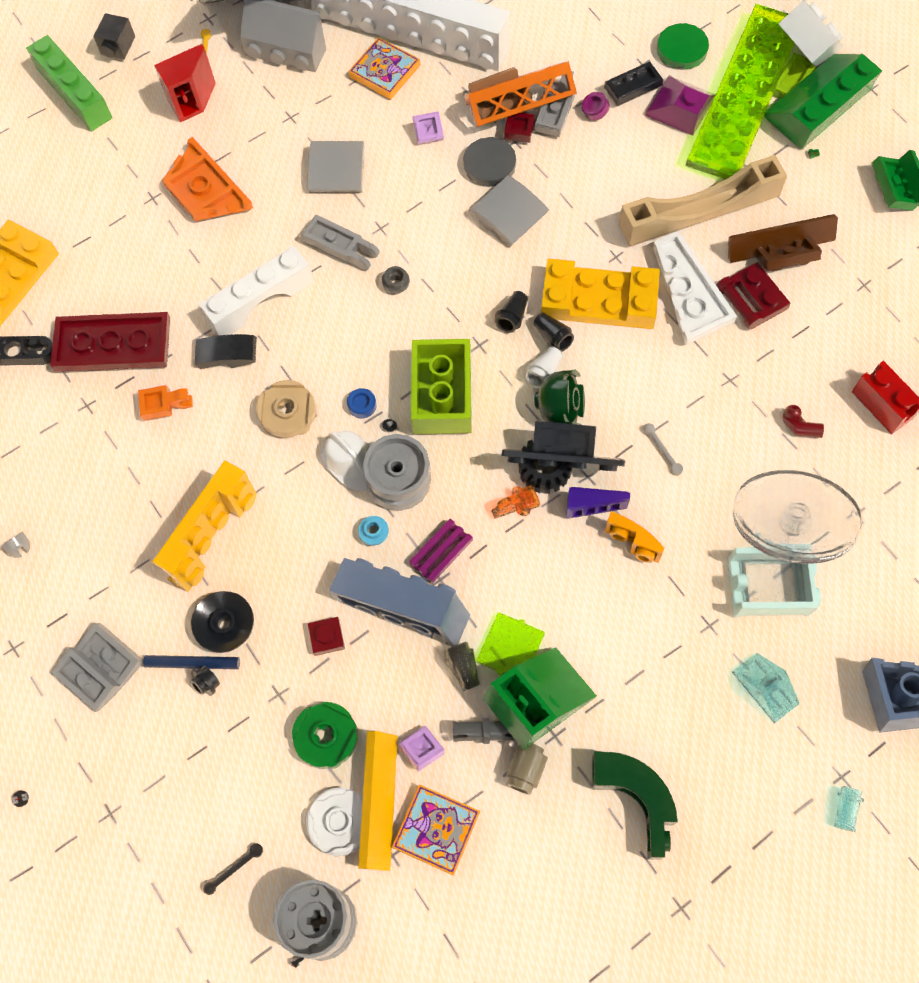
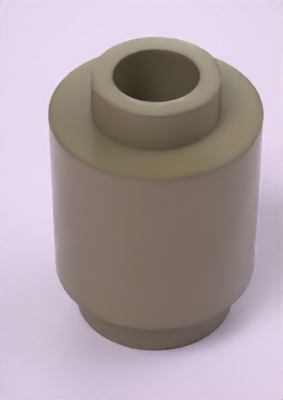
[506,744,548,795]

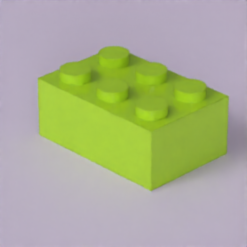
[411,339,472,434]

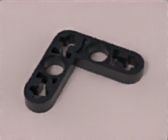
[0,336,53,366]

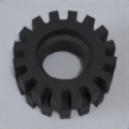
[518,439,572,494]

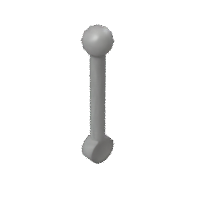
[643,423,683,476]

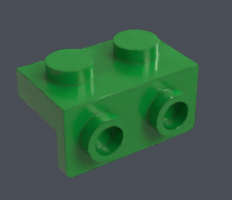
[871,150,919,211]

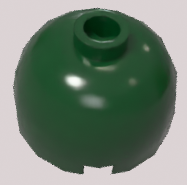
[534,369,585,425]

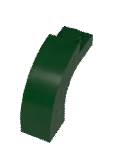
[592,751,678,860]

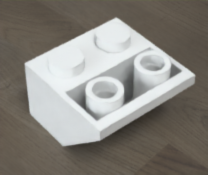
[779,0,844,66]

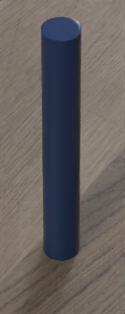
[143,655,240,670]

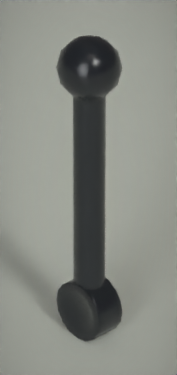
[203,843,264,895]

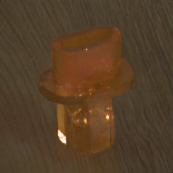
[491,486,540,519]

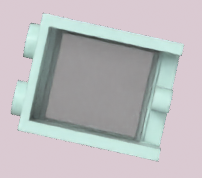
[727,547,821,618]

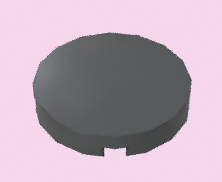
[463,137,517,187]

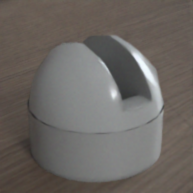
[2,531,30,558]

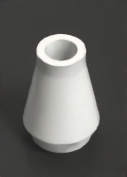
[525,347,563,389]

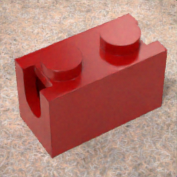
[852,360,919,435]

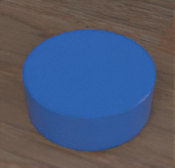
[347,388,377,419]

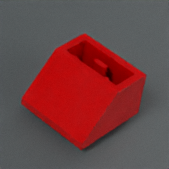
[154,44,216,123]

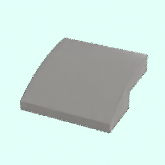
[308,141,364,193]
[470,175,549,247]
[51,622,144,712]

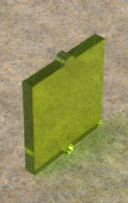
[476,612,546,676]

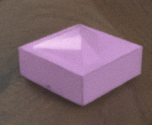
[412,111,444,145]
[399,725,445,772]

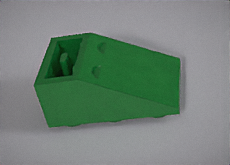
[483,647,597,750]

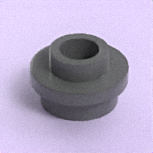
[382,266,410,294]

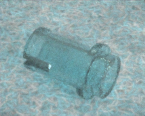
[833,786,865,832]

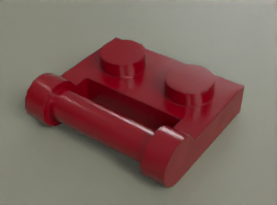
[716,262,791,330]

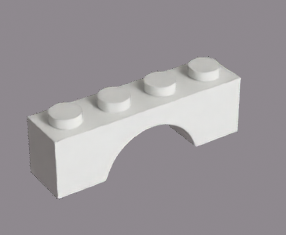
[199,245,314,336]

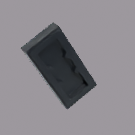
[604,61,663,106]

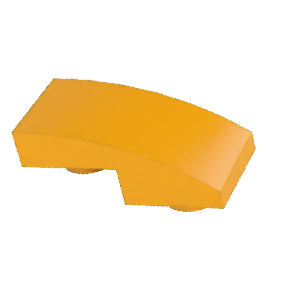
[604,511,664,563]

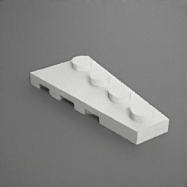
[653,230,737,345]

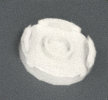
[306,787,363,857]

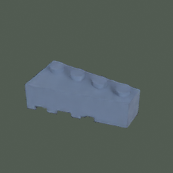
[329,558,470,649]
[862,657,919,733]

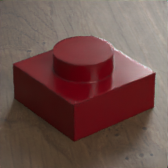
[504,113,535,143]
[308,617,345,656]

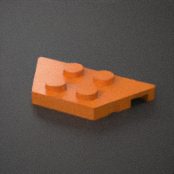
[162,137,253,221]

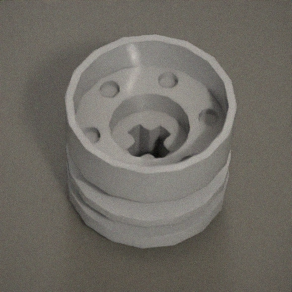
[273,879,358,961]

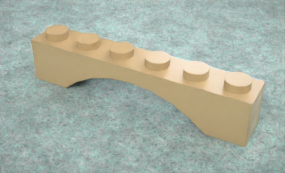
[619,155,787,246]

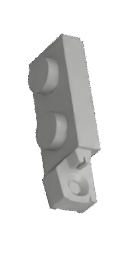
[535,71,576,137]

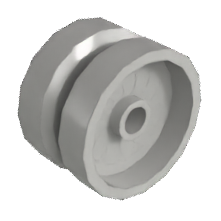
[363,434,431,511]

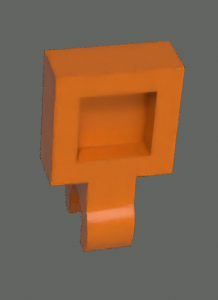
[138,385,193,421]

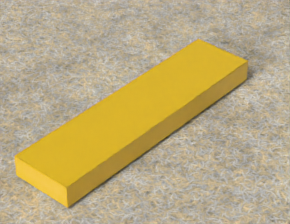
[358,731,398,871]

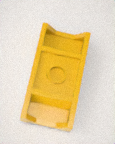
[0,219,59,327]
[541,258,660,329]
[152,460,256,592]

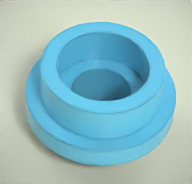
[358,516,389,546]

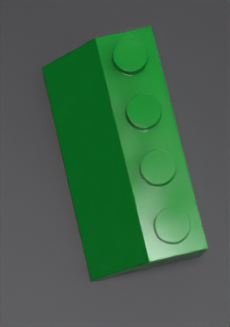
[763,53,883,150]

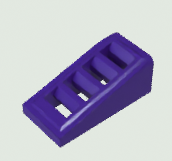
[566,487,630,518]

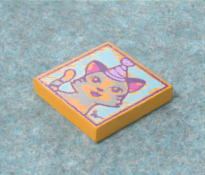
[348,37,420,100]
[392,784,480,876]

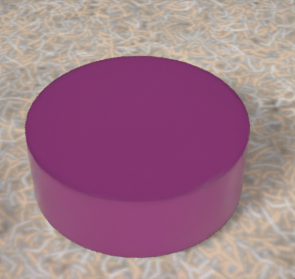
[582,92,610,121]

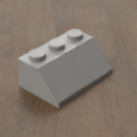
[240,0,326,73]

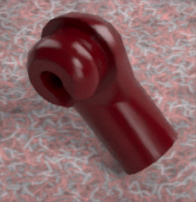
[783,405,824,438]

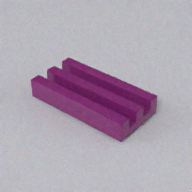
[409,518,473,584]

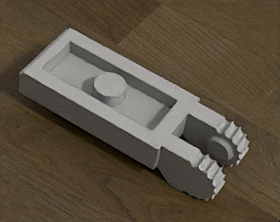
[301,214,380,271]

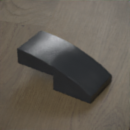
[194,334,257,369]

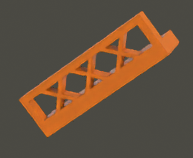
[464,61,577,127]

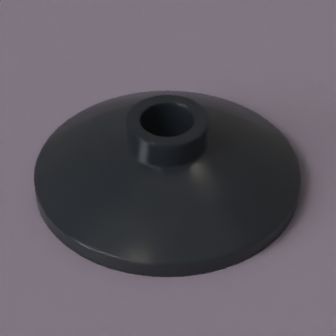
[191,591,254,653]

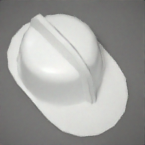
[321,430,370,491]

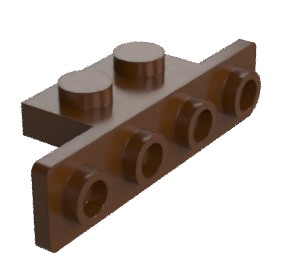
[728,214,838,271]

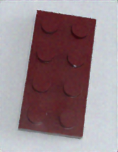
[50,312,170,372]

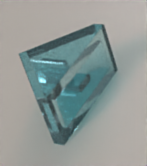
[732,653,800,724]

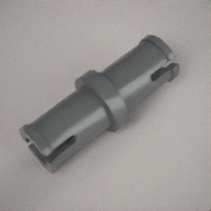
[453,718,516,744]

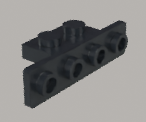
[501,421,625,471]

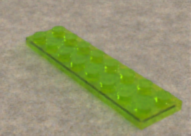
[685,3,795,179]

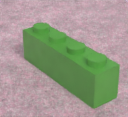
[26,34,113,132]

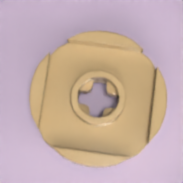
[256,380,316,438]

